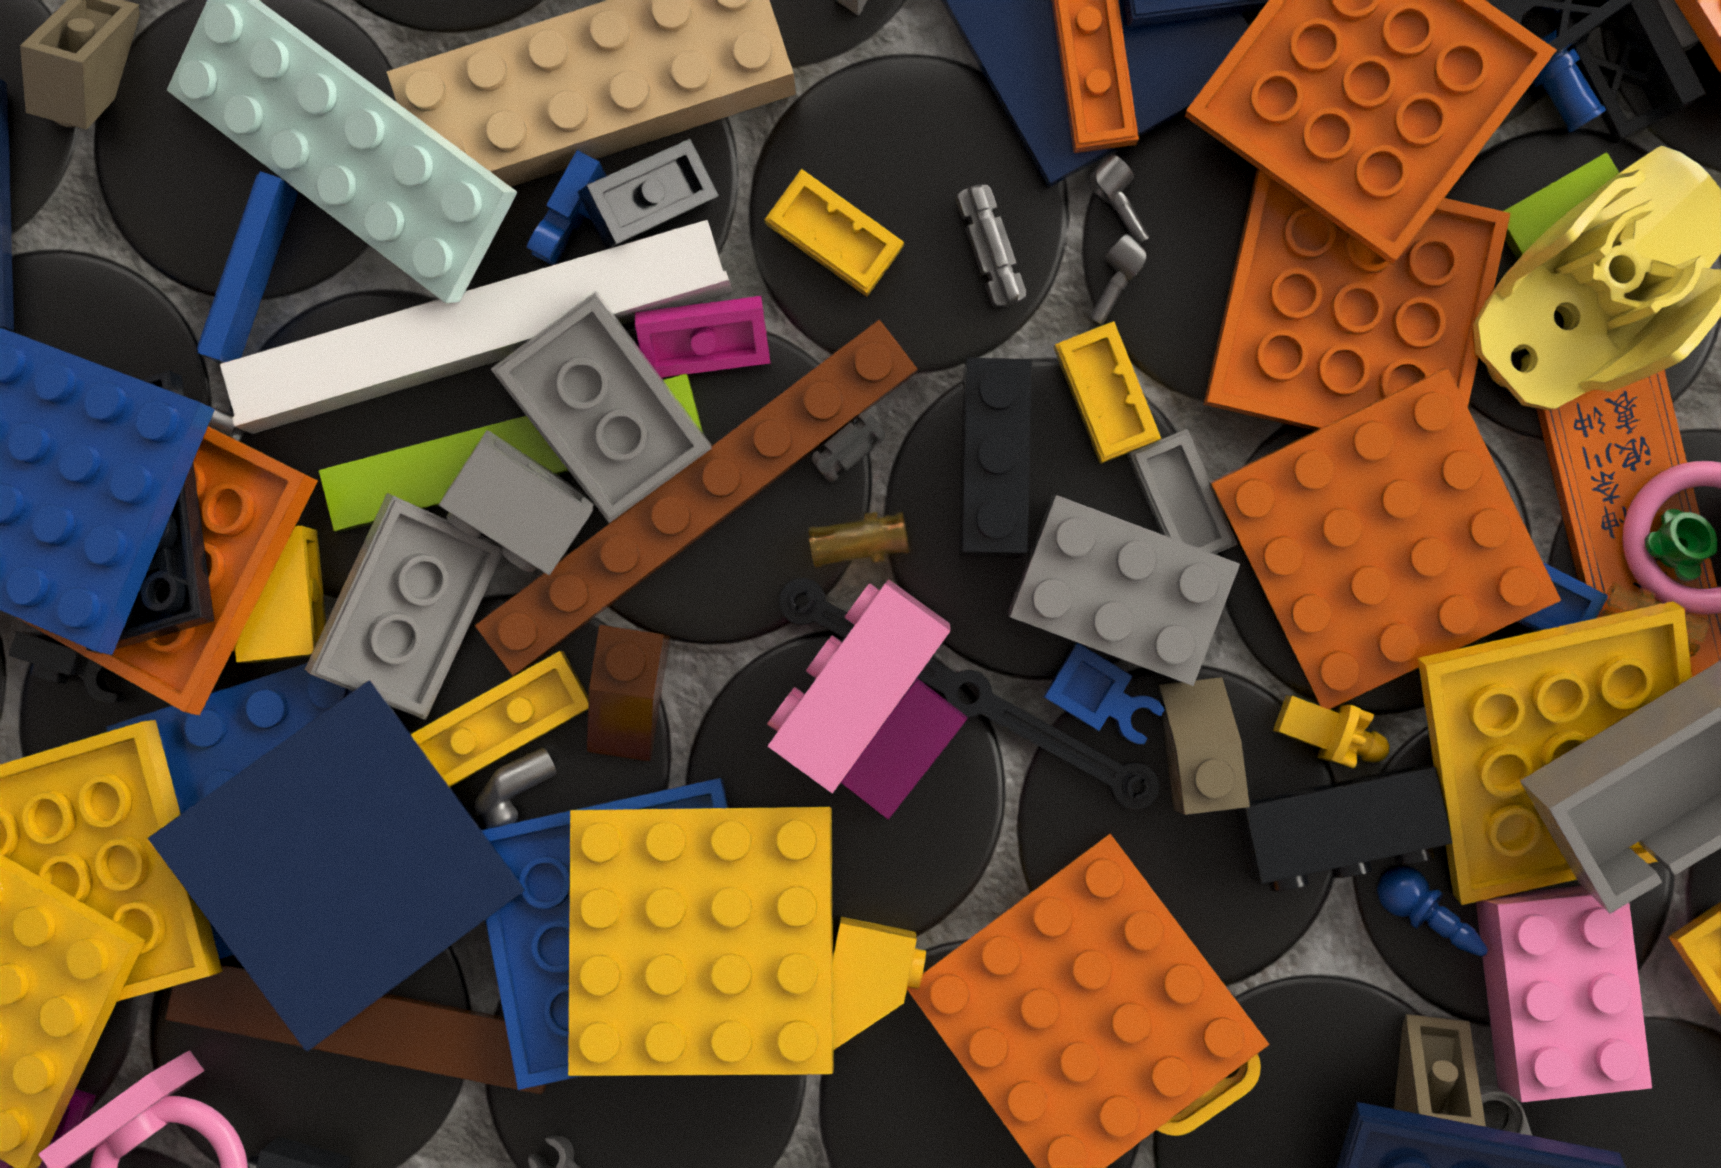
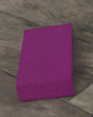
[841,678,967,819]

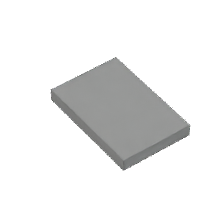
[491,291,712,523]
[305,493,504,720]

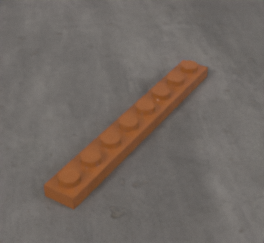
[475,319,918,676]

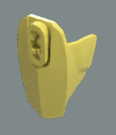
[1473,145,1721,411]

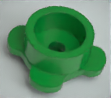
[1645,509,1717,581]

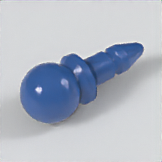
[1377,866,1488,957]

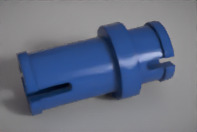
[1533,29,1606,132]

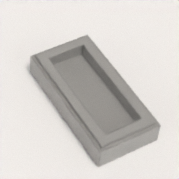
[1127,429,1238,554]

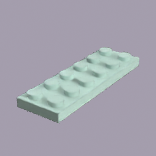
[167,0,518,303]

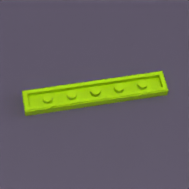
[319,374,703,533]

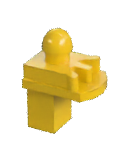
[1273,695,1390,769]

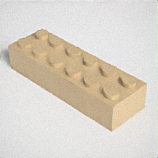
[387,0,796,187]

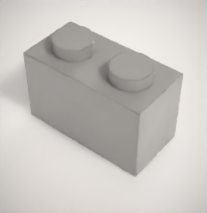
[439,430,594,576]

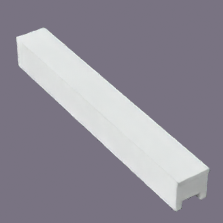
[220,220,733,434]

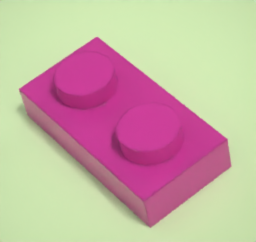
[635,296,770,378]

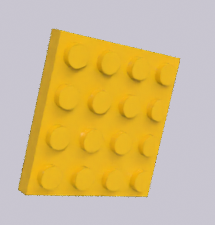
[1418,601,1692,905]
[0,720,223,1001]
[568,807,834,1076]
[0,853,145,1168]

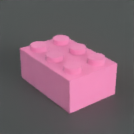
[767,579,950,793]
[1476,886,1652,1103]

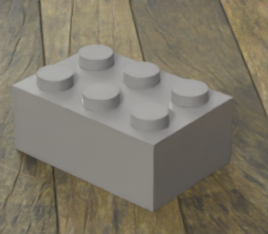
[1007,495,1240,686]

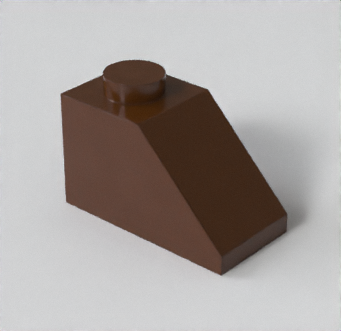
[587,625,671,761]

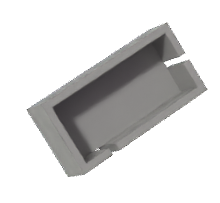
[1520,660,1721,914]

